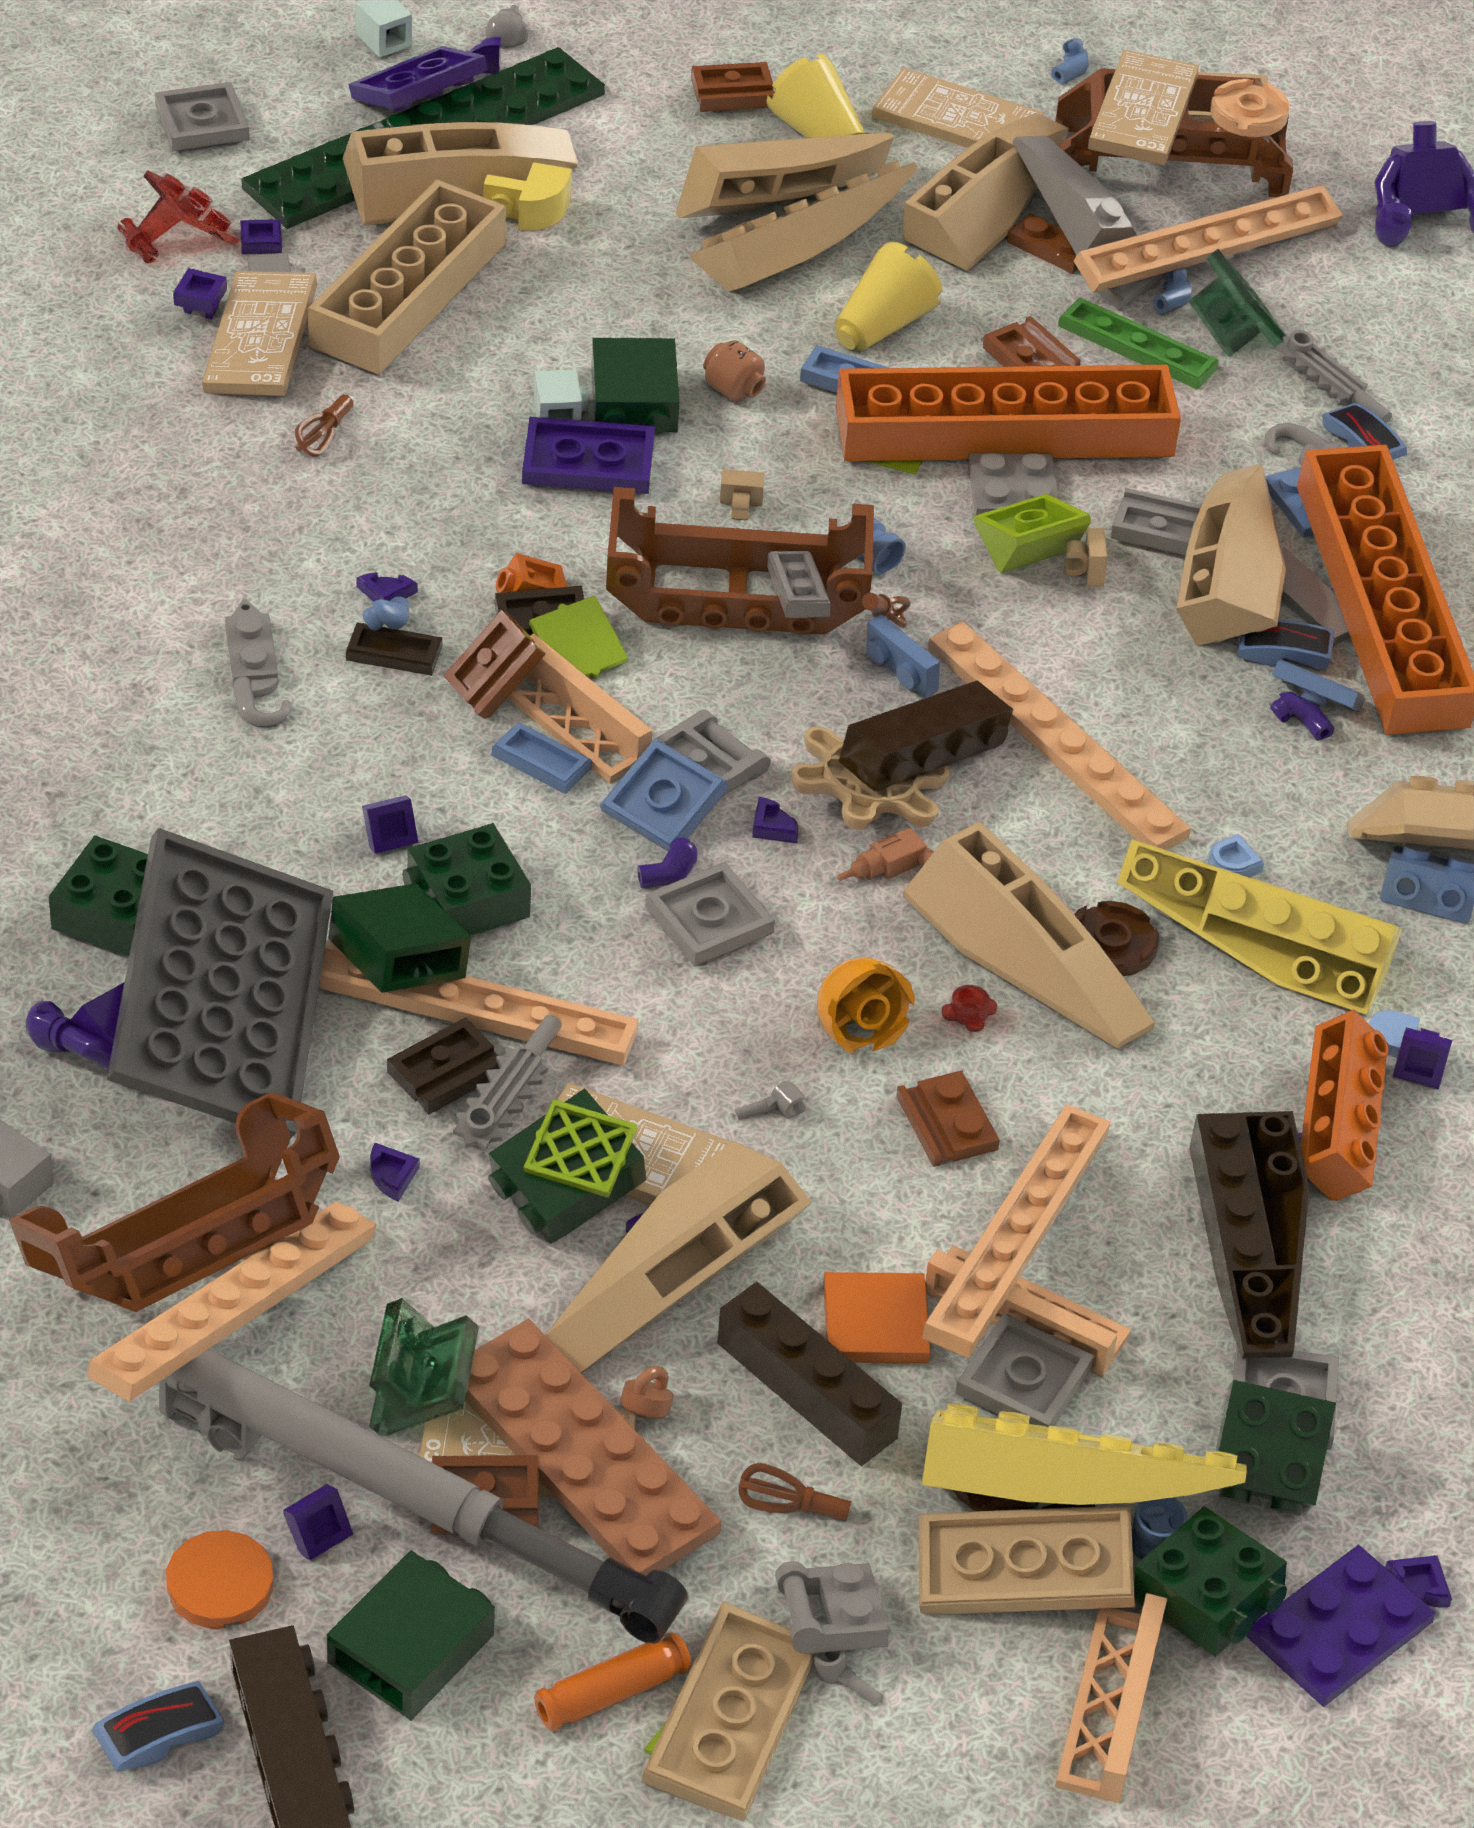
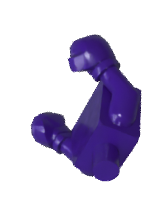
[1374,121,1474,247]
[25,954,130,1070]

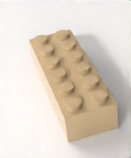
[308,179,506,375]

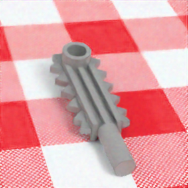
[1276,330,1392,423]
[453,1015,562,1151]

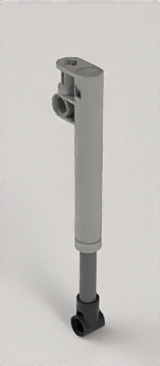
[159,1349,688,1644]

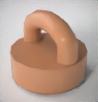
[620,1366,674,1419]

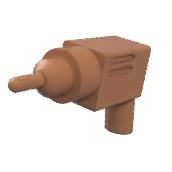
[837,828,934,881]

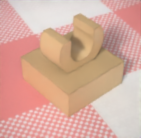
[720,469,765,520]
[1064,528,1107,587]

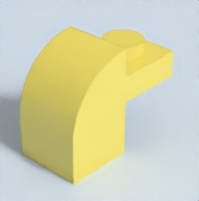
[483,162,572,230]

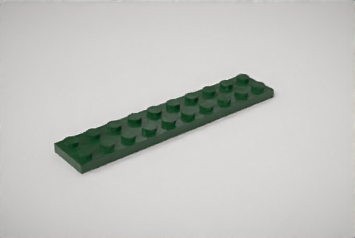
[241,47,605,229]

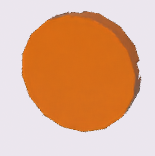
[166,1530,273,1629]

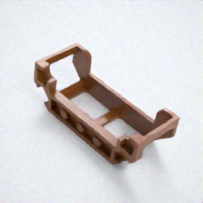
[1055,68,1293,197]
[606,487,874,635]
[9,1092,340,1312]

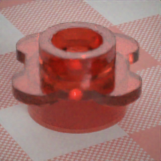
[941,985,997,1032]

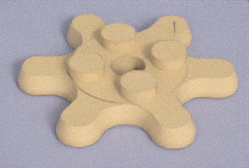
[791,727,950,830]

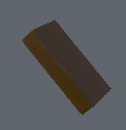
[346,622,443,676]

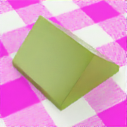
[973,493,1091,573]

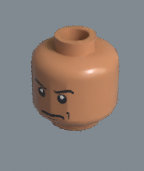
[703,340,766,402]

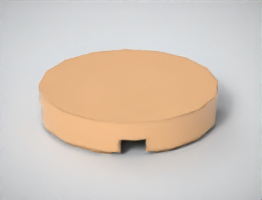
[1210,79,1289,137]

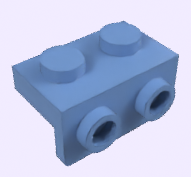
[1380,843,1474,923]

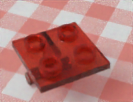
[117,170,240,263]

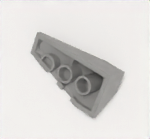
[1013,136,1137,256]

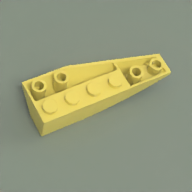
[1117,839,1402,1015]
[922,1403,1247,1505]

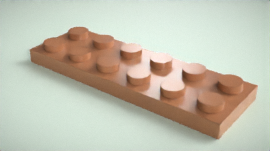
[446,1318,722,1575]

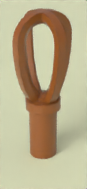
[295,394,354,457]
[862,593,911,628]
[738,1463,852,1521]

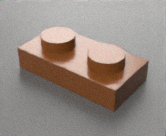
[1007,213,1078,274]

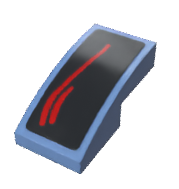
[1322,403,1407,460]
[1237,620,1334,671]
[92,1681,224,1772]

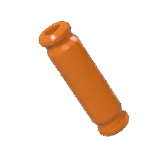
[534,1632,691,1731]

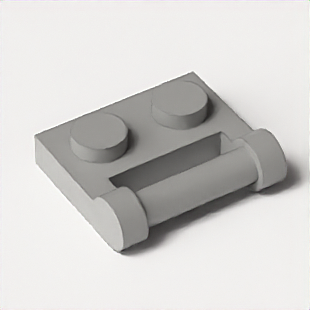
[656,709,771,796]
[775,1561,889,1654]

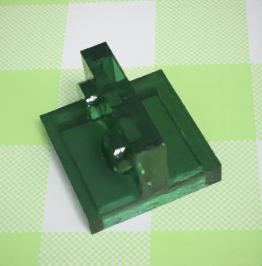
[1189,248,1287,357]
[369,1298,479,1436]

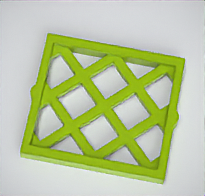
[523,1099,638,1198]

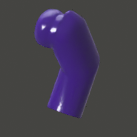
[1270,692,1335,741]
[637,837,698,888]

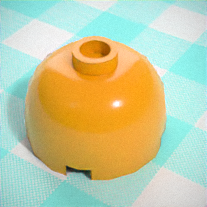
[817,957,915,1054]

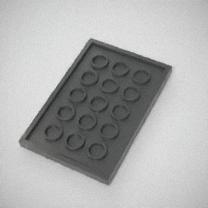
[107,828,334,1138]

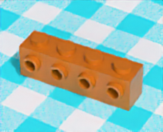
[1300,1009,1388,1201]

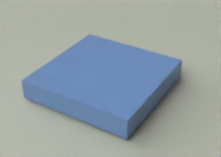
[600,738,728,851]

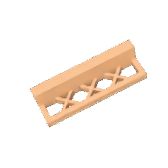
[507,634,652,784]
[925,1245,1131,1377]
[1055,1593,1167,1804]

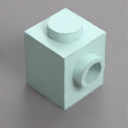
[355,0,412,58]
[534,369,588,420]

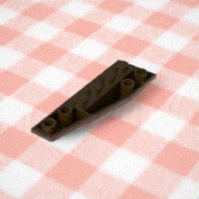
[1189,1111,1309,1359]

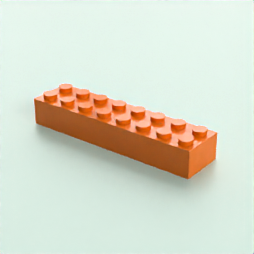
[835,365,1181,461]
[1297,445,1474,735]

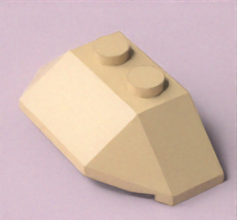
[1347,776,1474,850]

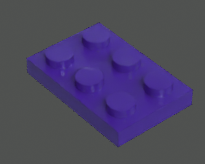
[348,46,488,112]
[522,416,655,494]
[1246,1544,1436,1707]

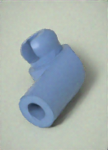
[1051,38,1089,85]
[1153,268,1192,314]
[362,597,410,631]

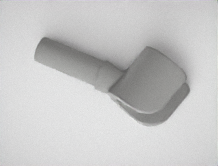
[735,1081,806,1120]
[813,1650,883,1706]

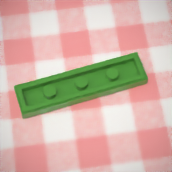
[1058,297,1219,390]

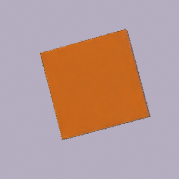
[823,1272,930,1363]

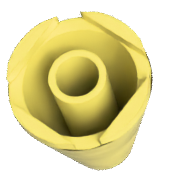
[767,54,865,138]
[835,242,943,351]

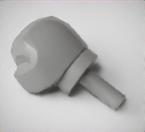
[485,5,529,47]

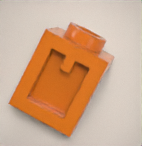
[496,552,567,593]

